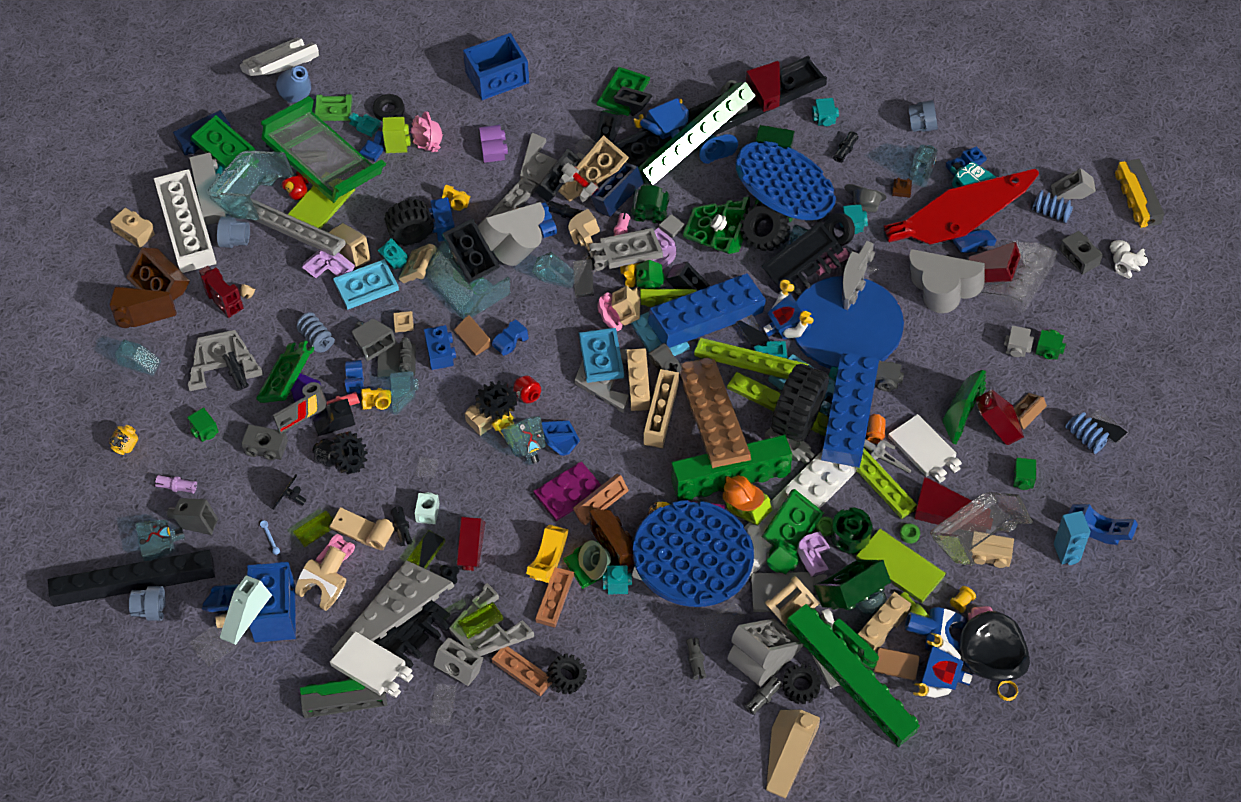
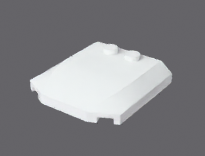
[240,37,319,76]

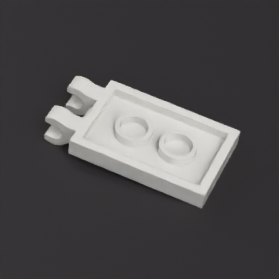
[888,414,961,483]
[330,632,413,698]

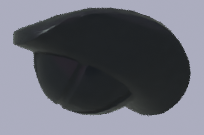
[959,611,1030,681]

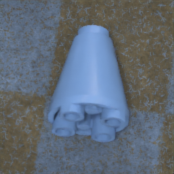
[276,66,311,103]

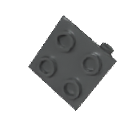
[377,337,416,377]

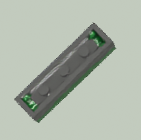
[300,678,388,718]

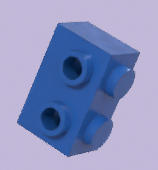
[428,197,455,242]
[424,325,456,370]

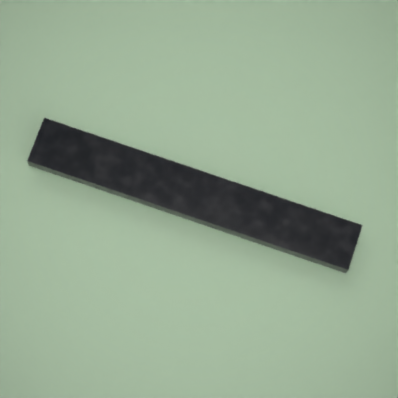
[613,55,827,167]

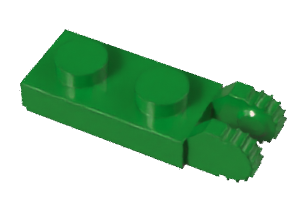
[832,619,879,669]

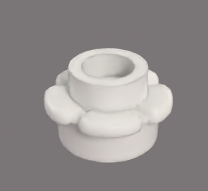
[711,214,727,232]

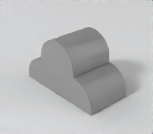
[478,202,545,266]
[910,249,985,313]
[728,618,803,687]

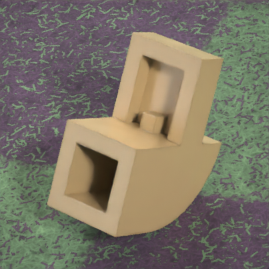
[568,209,600,251]

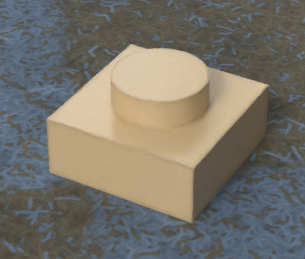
[394,311,414,333]

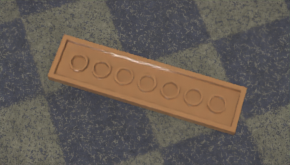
[679,358,751,468]

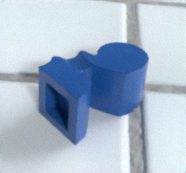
[538,202,557,238]
[492,319,529,356]
[345,360,364,395]

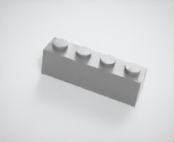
[189,153,229,225]

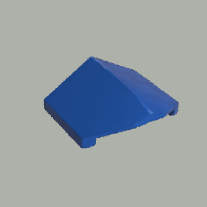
[537,421,580,456]
[202,584,239,612]

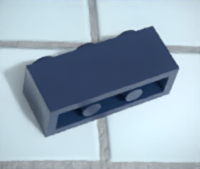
[173,110,231,156]
[591,162,644,217]

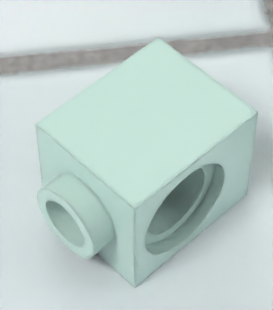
[415,492,439,524]

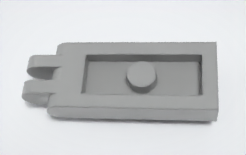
[765,428,814,464]

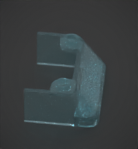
[207,151,295,220]
[425,241,510,319]

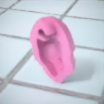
[598,293,622,331]

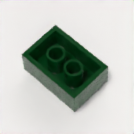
[814,559,891,610]

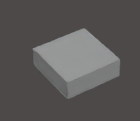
[659,215,685,238]

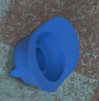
[698,134,738,164]

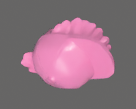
[410,111,443,152]

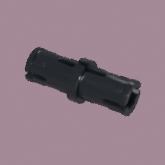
[833,131,859,163]
[548,201,584,219]
[222,351,249,391]
[391,506,413,546]

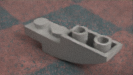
[842,241,875,310]

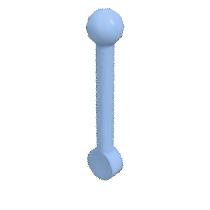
[260,521,280,555]

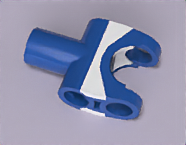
[904,607,967,654]

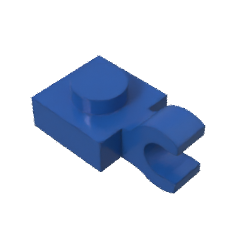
[359,131,384,162]

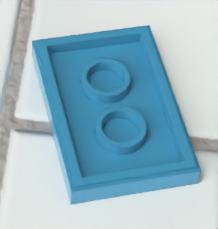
[579,328,624,383]

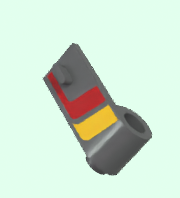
[273,382,327,434]

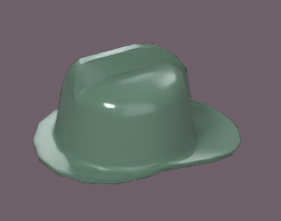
[578,540,611,580]

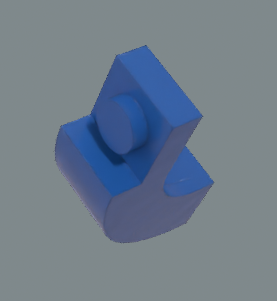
[1068,504,1138,545]

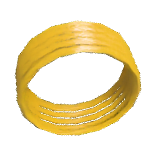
[997,681,1018,701]

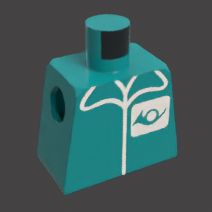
[950,162,996,188]

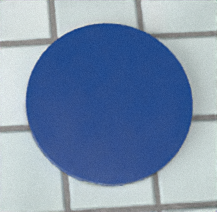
[735,141,836,220]
[794,276,904,369]
[633,500,754,607]

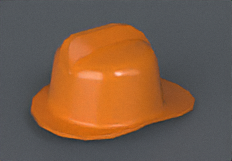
[723,476,764,511]

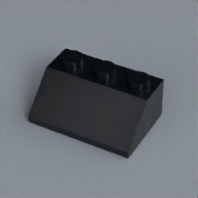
[441,218,500,283]

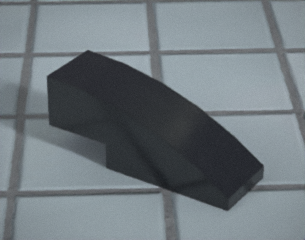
[534,148,581,202]

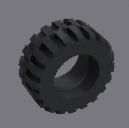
[771,364,829,442]

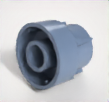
[909,100,938,132]
[217,216,250,248]
[129,586,166,621]

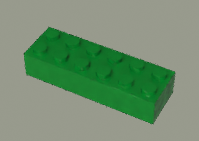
[671,435,792,501]

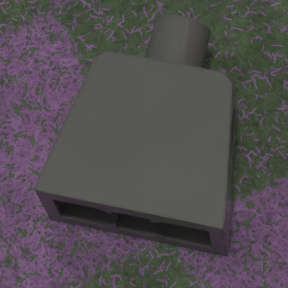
[352,319,397,361]
[167,498,218,535]

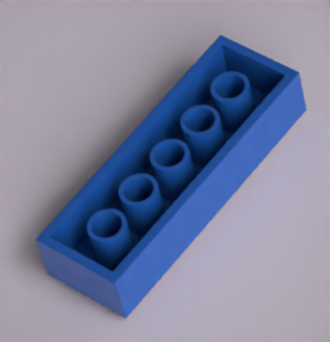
[648,273,766,348]
[821,351,880,468]

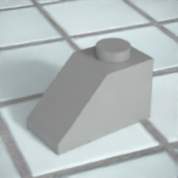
[1051,168,1096,199]

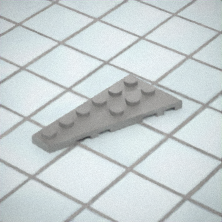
[332,560,454,655]

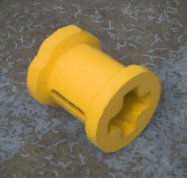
[950,586,976,613]

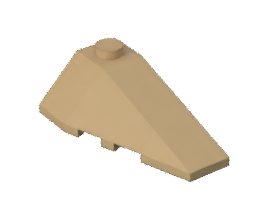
[558,135,629,201]
[766,709,820,799]

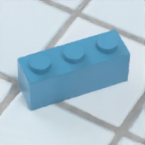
[1054,511,1091,565]

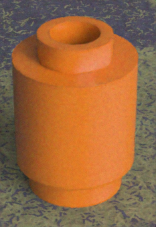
[866,414,886,444]

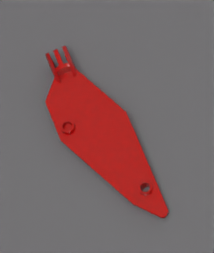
[884,169,1039,245]

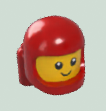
[281,171,309,200]

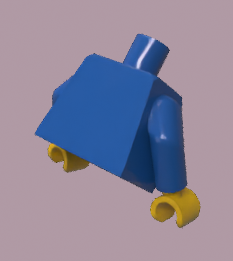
[634,98,689,139]

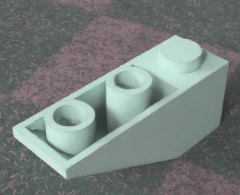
[220,576,272,645]

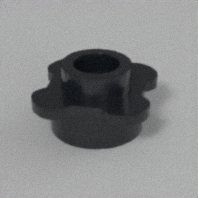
[440,565,460,585]

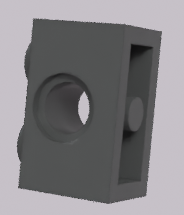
[1059,231,1103,275]
[241,424,288,460]

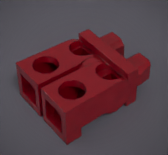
[199,266,244,318]

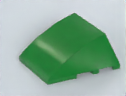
[683,196,750,254]
[942,370,986,445]

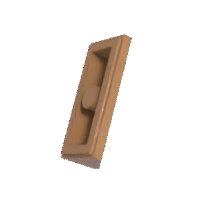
[454,315,491,356]
[1014,393,1047,430]
[874,648,920,680]

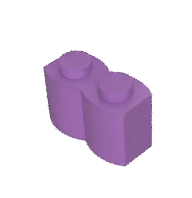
[479,125,508,163]

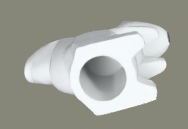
[1110,240,1148,279]

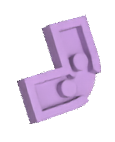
[651,228,676,270]
[302,250,355,278]
[797,531,830,577]

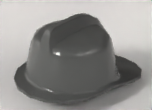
[844,184,887,213]

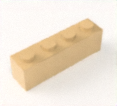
[644,369,679,448]

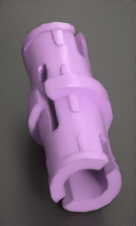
[155,475,197,494]

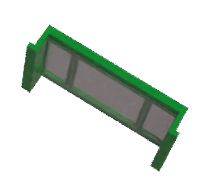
[261,96,386,203]

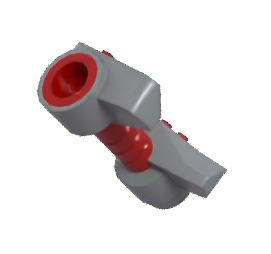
[559,163,598,202]

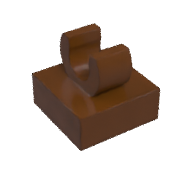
[892,177,912,198]

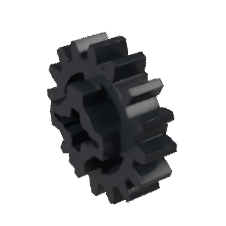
[475,381,518,420]
[330,431,368,475]

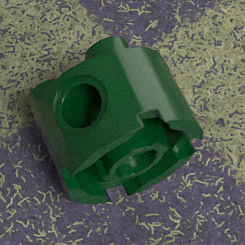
[631,185,670,224]
[831,507,873,555]

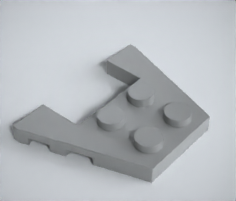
[520,133,586,185]
[188,330,263,391]
[575,349,630,413]
[449,583,534,656]

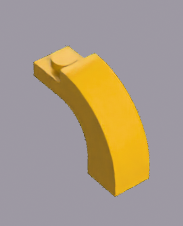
[526,525,569,583]

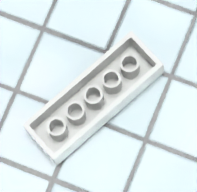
[154,169,217,273]

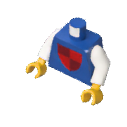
[763,280,813,339]
[913,633,973,698]

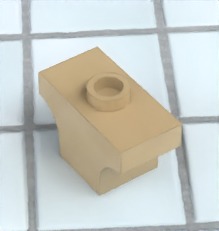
[612,286,641,326]

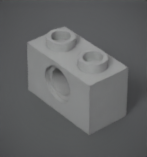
[433,637,483,686]

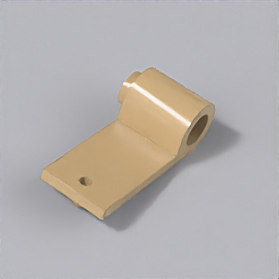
[330,507,394,551]

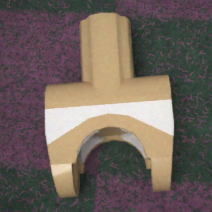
[295,545,346,611]

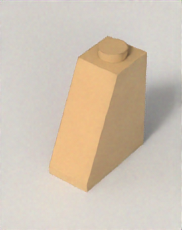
[328,223,371,269]

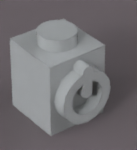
[1004,326,1034,357]

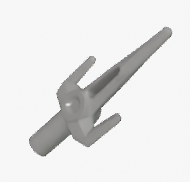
[864,439,911,473]

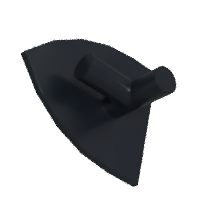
[272,474,307,510]

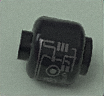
[312,439,337,467]

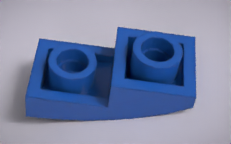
[946,146,987,176]
[953,230,997,253]

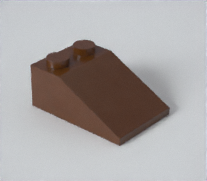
[110,287,177,328]

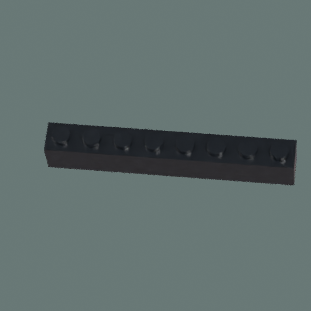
[48,549,215,607]

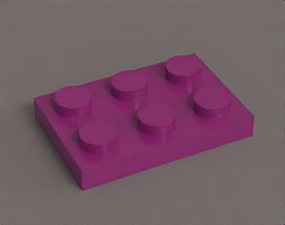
[533,461,602,521]

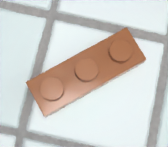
[573,474,629,525]
[536,567,574,628]
[492,646,552,696]

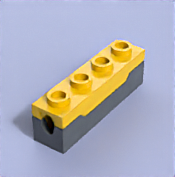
[1115,159,1164,228]

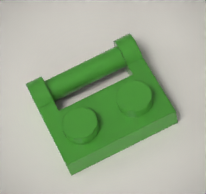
[315,94,353,121]

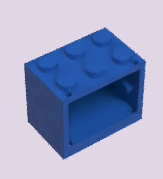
[463,33,529,100]
[247,562,296,643]

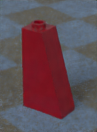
[915,477,993,534]

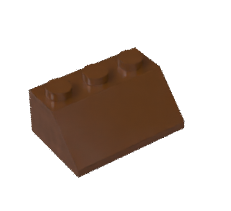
[126,248,190,301]
[589,509,635,571]

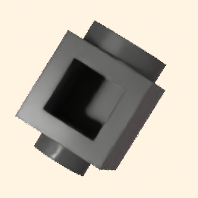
[875,361,904,392]

